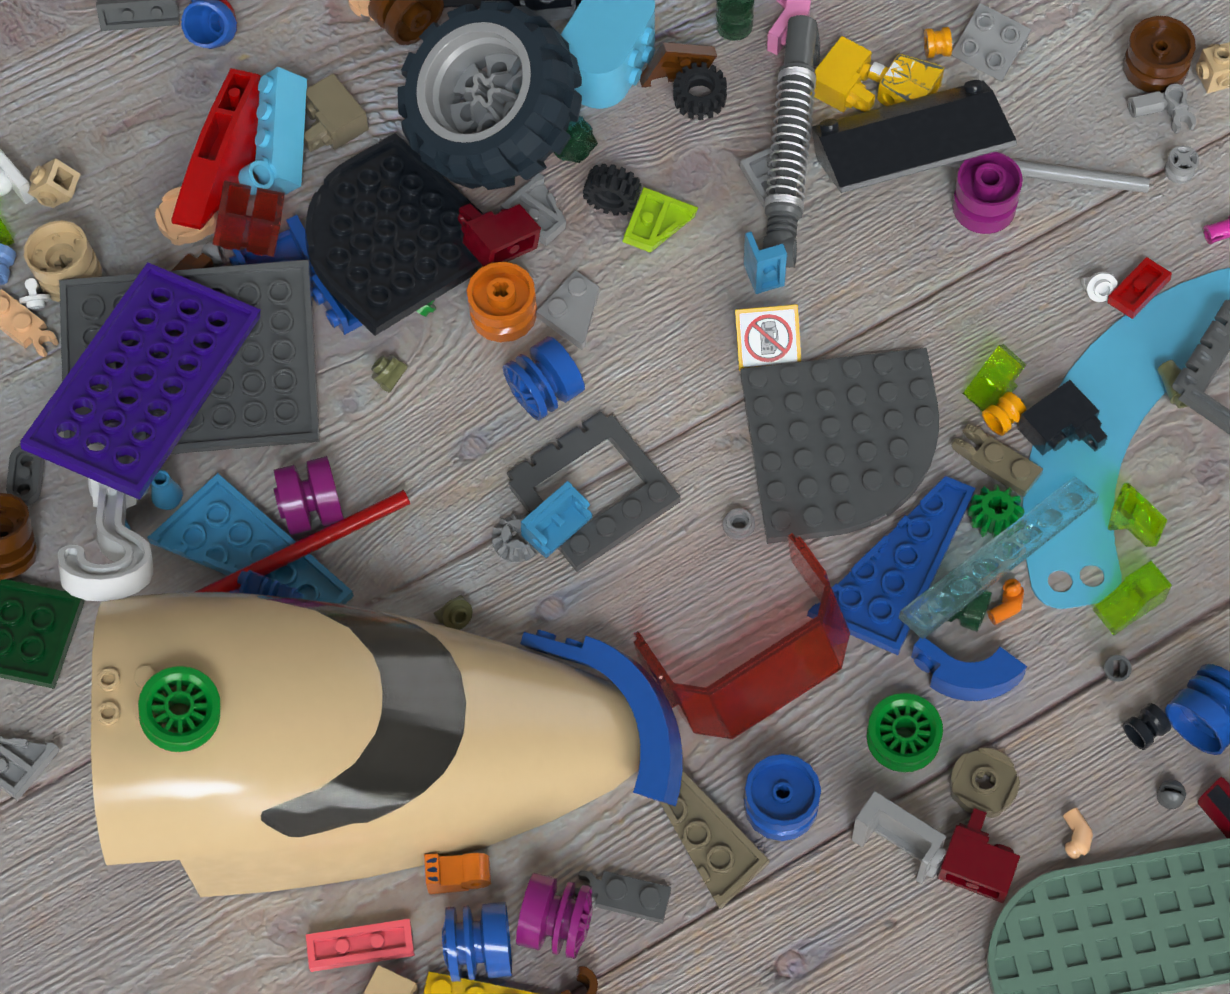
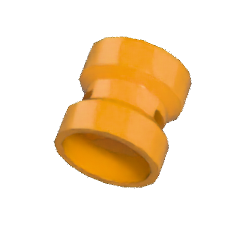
[982,392,1027,436]

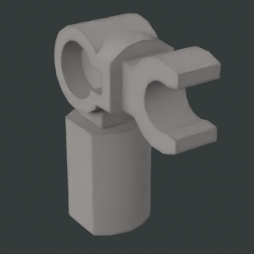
[1128,84,1196,134]

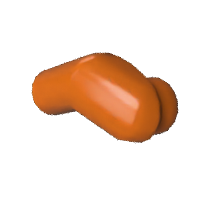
[987,579,1024,625]

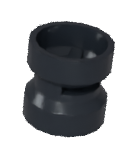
[1123,703,1171,750]

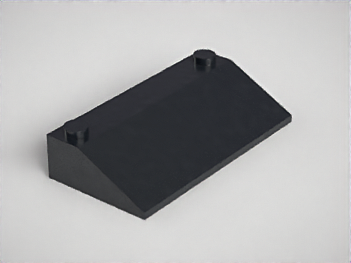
[811,80,1017,193]

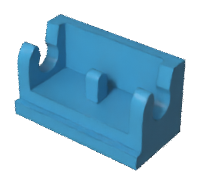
[521,481,593,558]

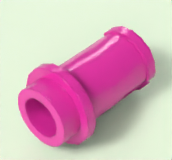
[1203,215,1230,244]

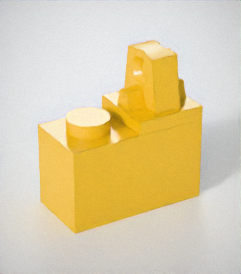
[810,36,875,113]

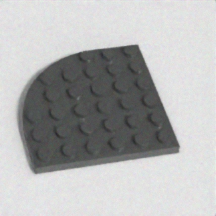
[740,348,939,544]

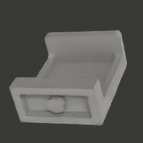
[852,791,947,884]

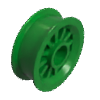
[138,666,220,752]
[866,693,943,772]

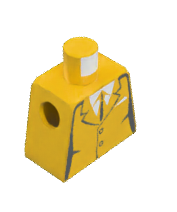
[868,54,945,106]

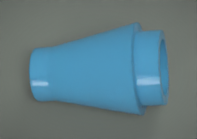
[151,470,183,510]

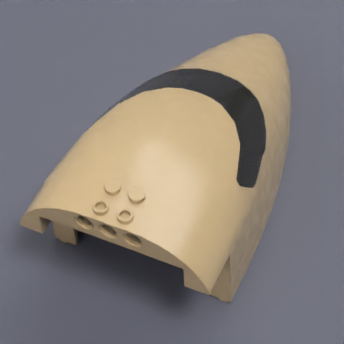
[91,592,640,897]

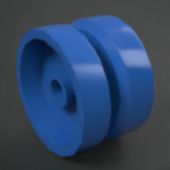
[744,754,821,841]

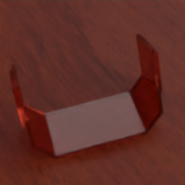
[633,533,850,739]

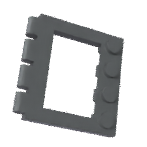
[1172,300,1230,435]
[507,411,681,572]

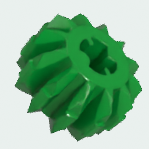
[968,484,1024,541]

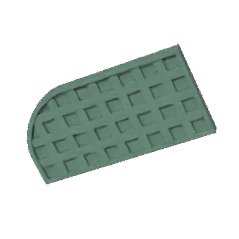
[986,838,1230,994]

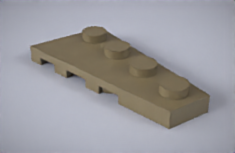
[660,771,770,910]

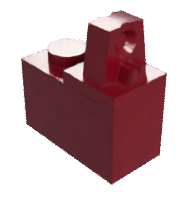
[458,203,541,267]
[938,808,1020,903]

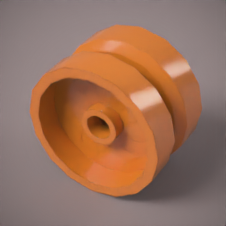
[467,262,537,343]

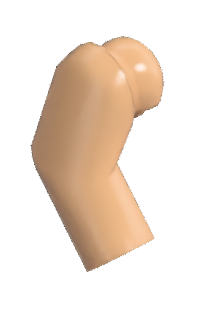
[1063,807,1093,859]

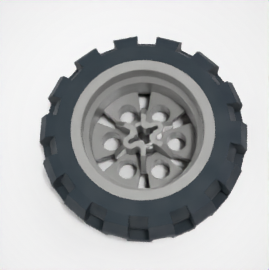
[398,1,582,190]

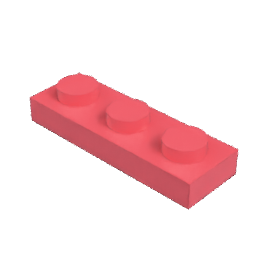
[306,919,415,972]

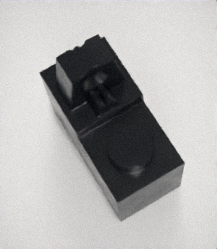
[1018,380,1108,456]

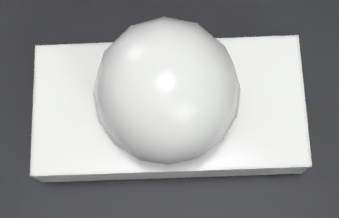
[0,149,34,204]

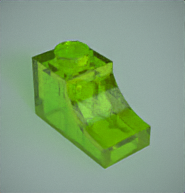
[1093,561,1172,635]

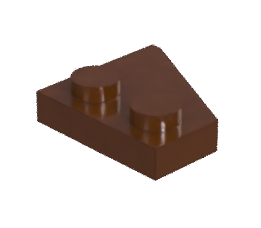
[640,42,717,88]

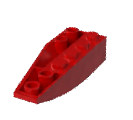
[171,68,262,230]

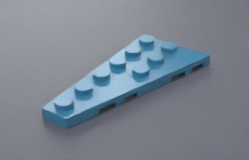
[147,473,354,604]

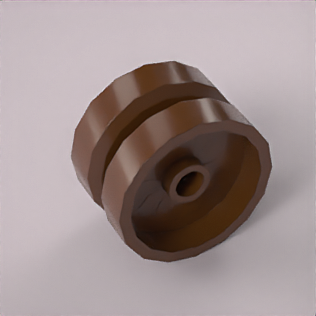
[368,0,444,45]
[1123,16,1196,93]

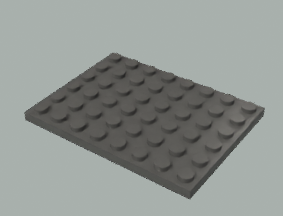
[59,260,320,454]

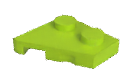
[622,187,698,253]

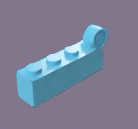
[238,67,307,196]

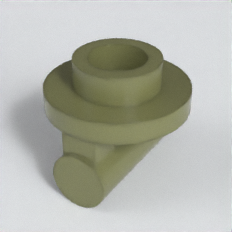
[371,355,408,393]
[434,595,473,630]

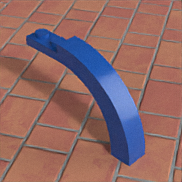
[520,630,683,807]

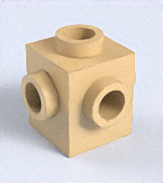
[1196,42,1230,94]
[28,158,80,208]

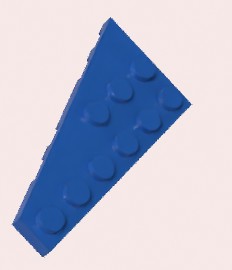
[807,476,976,655]

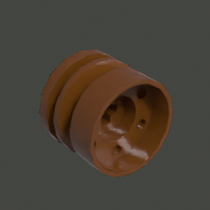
[0,493,38,580]

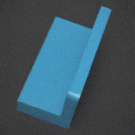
[744,231,787,294]

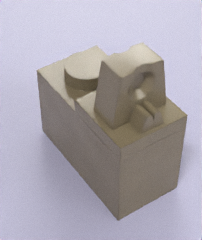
[304,73,369,152]

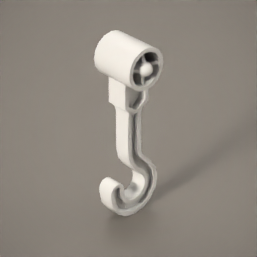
[57,419,154,601]

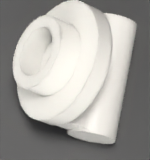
[1081,272,1118,302]
[19,278,51,310]

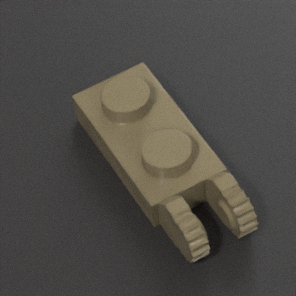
[951,424,1043,497]

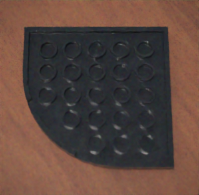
[305,133,483,336]

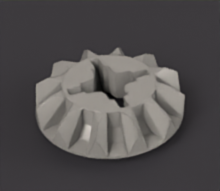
[492,513,539,562]

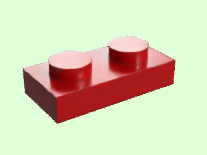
[1108,257,1172,319]

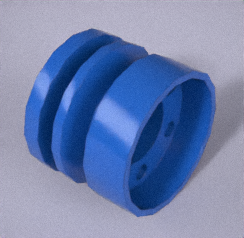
[503,336,585,421]
[1165,663,1230,755]
[442,902,512,982]

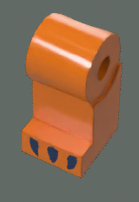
[424,853,491,895]

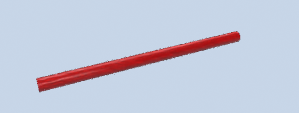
[195,490,410,593]

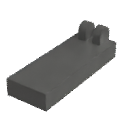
[96,0,180,31]

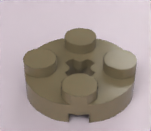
[950,748,1020,818]

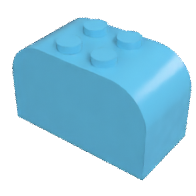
[561,0,655,109]

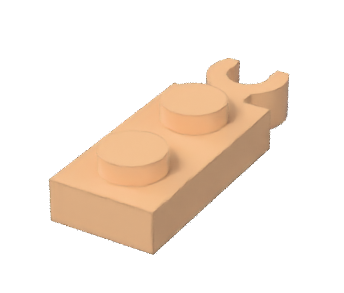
[0,289,59,357]

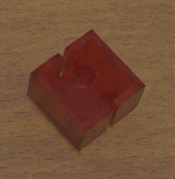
[212,181,285,257]

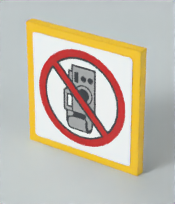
[735,304,801,371]

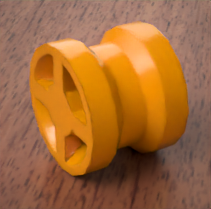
[924,27,952,59]

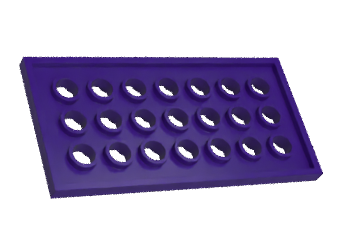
[20,262,261,500]

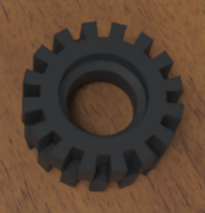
[673,62,727,120]
[583,164,642,216]

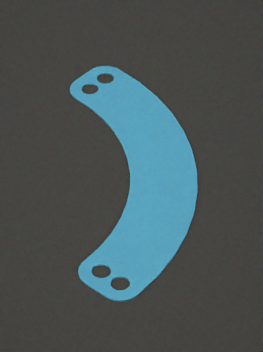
[1022,268,1230,609]

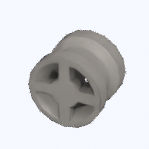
[1164,145,1200,184]

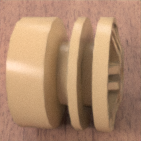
[24,220,102,302]

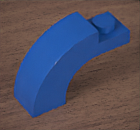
[911,636,1027,701]

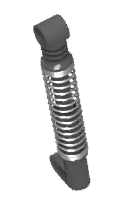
[762,15,820,268]

